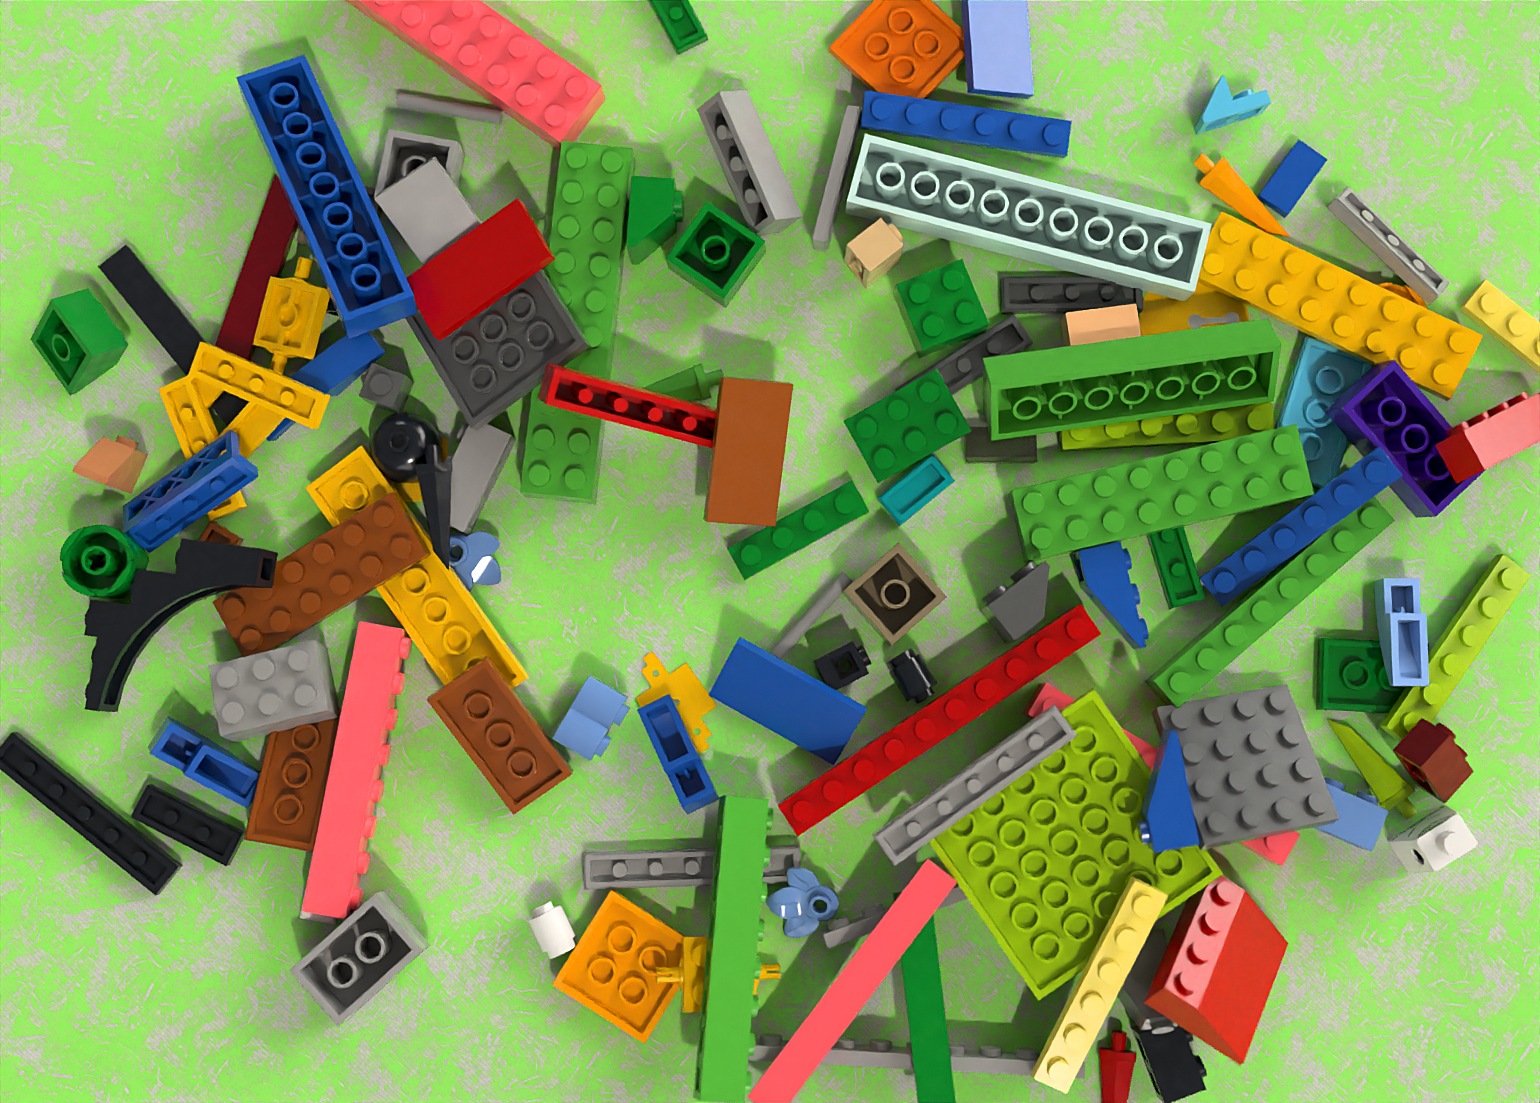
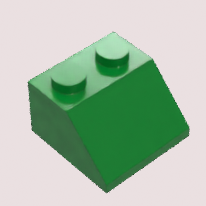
[626,176,684,265]
[30,289,129,395]

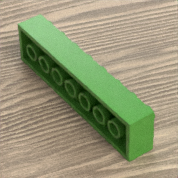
[983,318,1281,441]
[1008,424,1314,563]

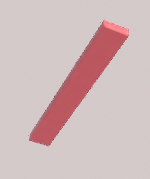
[747,858,957,1103]

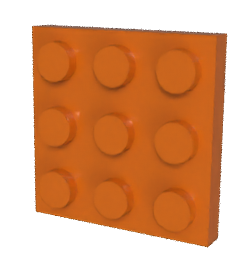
[829,0,965,99]

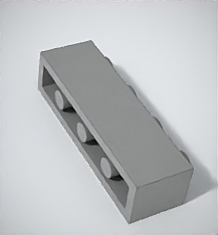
[697,90,803,236]

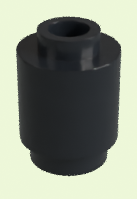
[887,648,937,704]

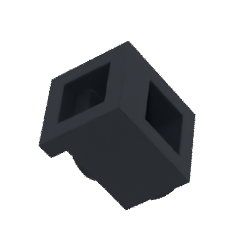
[813,641,871,690]

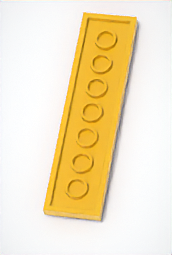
[1198,211,1483,401]
[305,445,530,689]

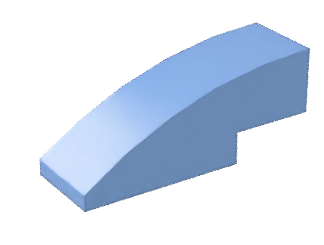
[1374,578,1429,686]

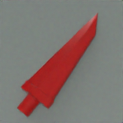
[1099,1030,1137,1103]

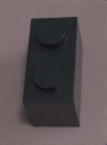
[1131,1025,1207,1103]

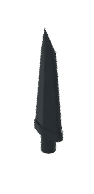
[415,445,453,571]

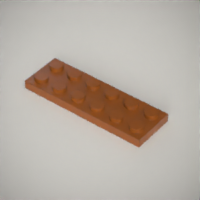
[213,492,431,657]

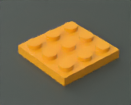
[552,889,687,1044]

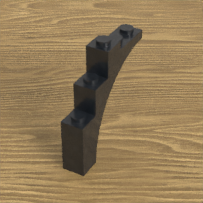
[84,538,278,712]

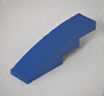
[266,331,386,441]

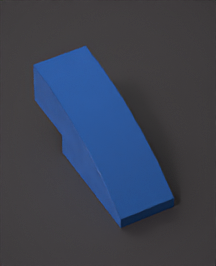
[637,694,719,815]
[148,716,260,808]

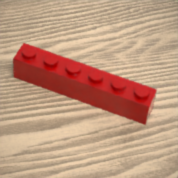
[538,363,716,448]

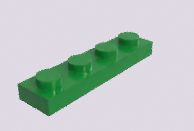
[727,480,869,581]

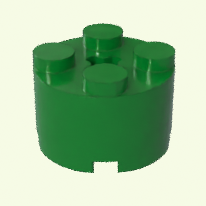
[60,525,149,599]

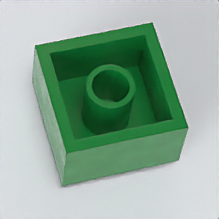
[665,201,766,308]
[893,259,989,358]

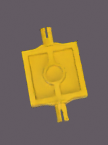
[253,257,330,375]
[656,936,781,1013]

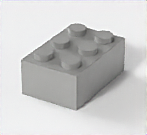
[208,640,339,742]
[289,891,430,1026]

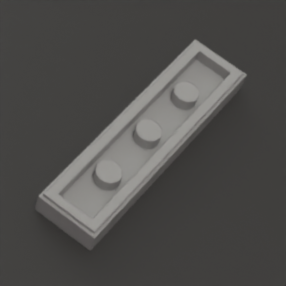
[812,105,861,252]
[1327,186,1449,305]

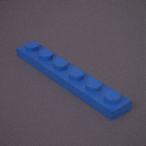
[859,90,1072,158]
[1199,446,1403,607]

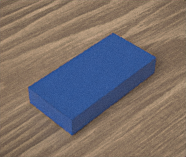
[1257,140,1328,218]

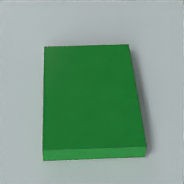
[1316,638,1429,713]

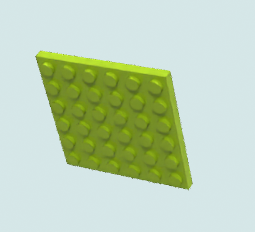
[929,689,1223,1001]

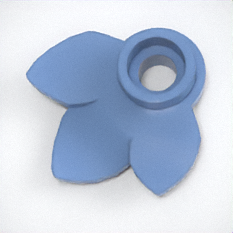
[449,531,501,592]
[766,867,839,938]

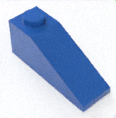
[1137,729,1200,853]

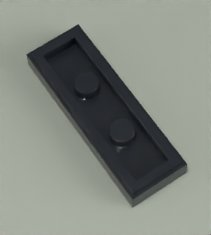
[131,784,245,866]

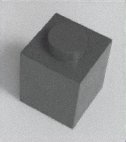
[359,363,414,413]

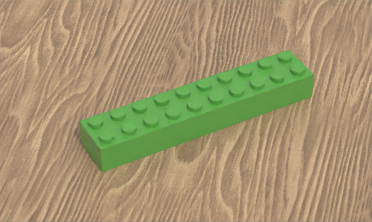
[520,141,635,505]

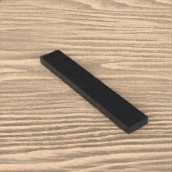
[98,245,249,426]
[0,732,183,896]

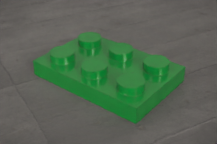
[843,368,972,483]

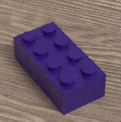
[1325,360,1485,518]

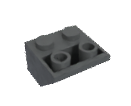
[979,561,1050,644]

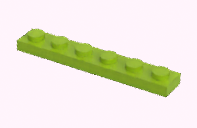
[1059,403,1275,452]
[1380,554,1531,742]

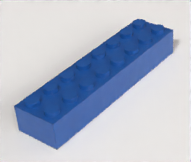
[236,54,417,339]

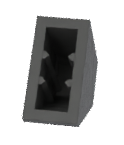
[1117,929,1178,1034]

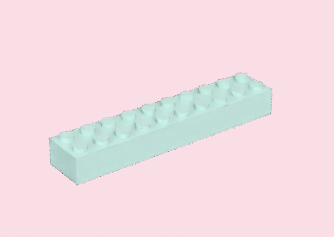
[845,134,1212,302]

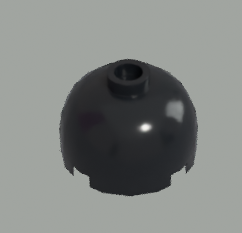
[369,412,443,484]

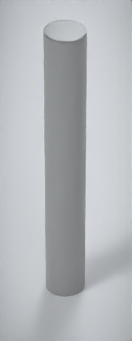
[397,93,503,124]
[771,572,853,660]

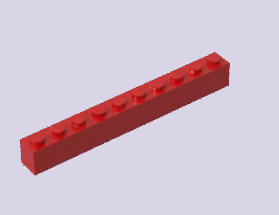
[777,604,1101,836]

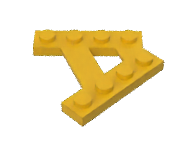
[158,342,330,521]

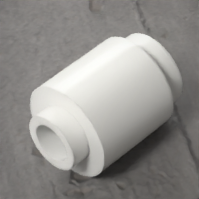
[528,901,576,959]

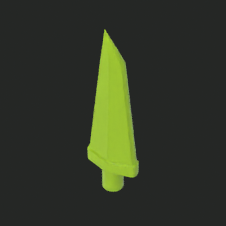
[1327,719,1418,820]

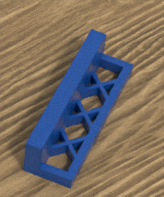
[123,429,258,553]

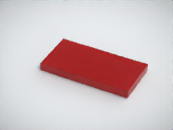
[406,198,555,341]

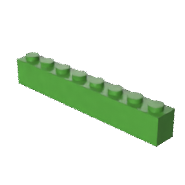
[1145,497,1395,708]
[693,795,773,1103]

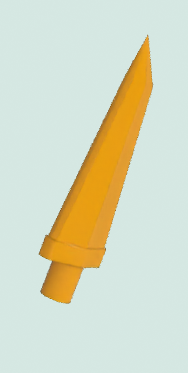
[1193,153,1291,237]

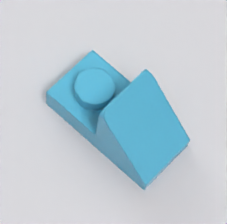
[1194,75,1271,135]

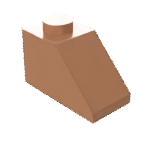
[72,435,148,494]

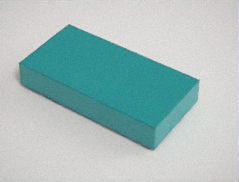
[877,453,955,526]

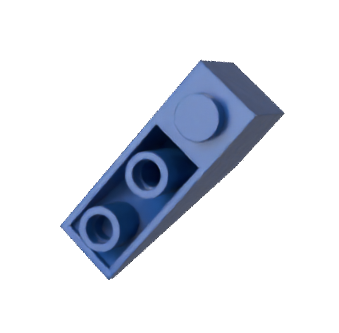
[1073,541,1149,649]

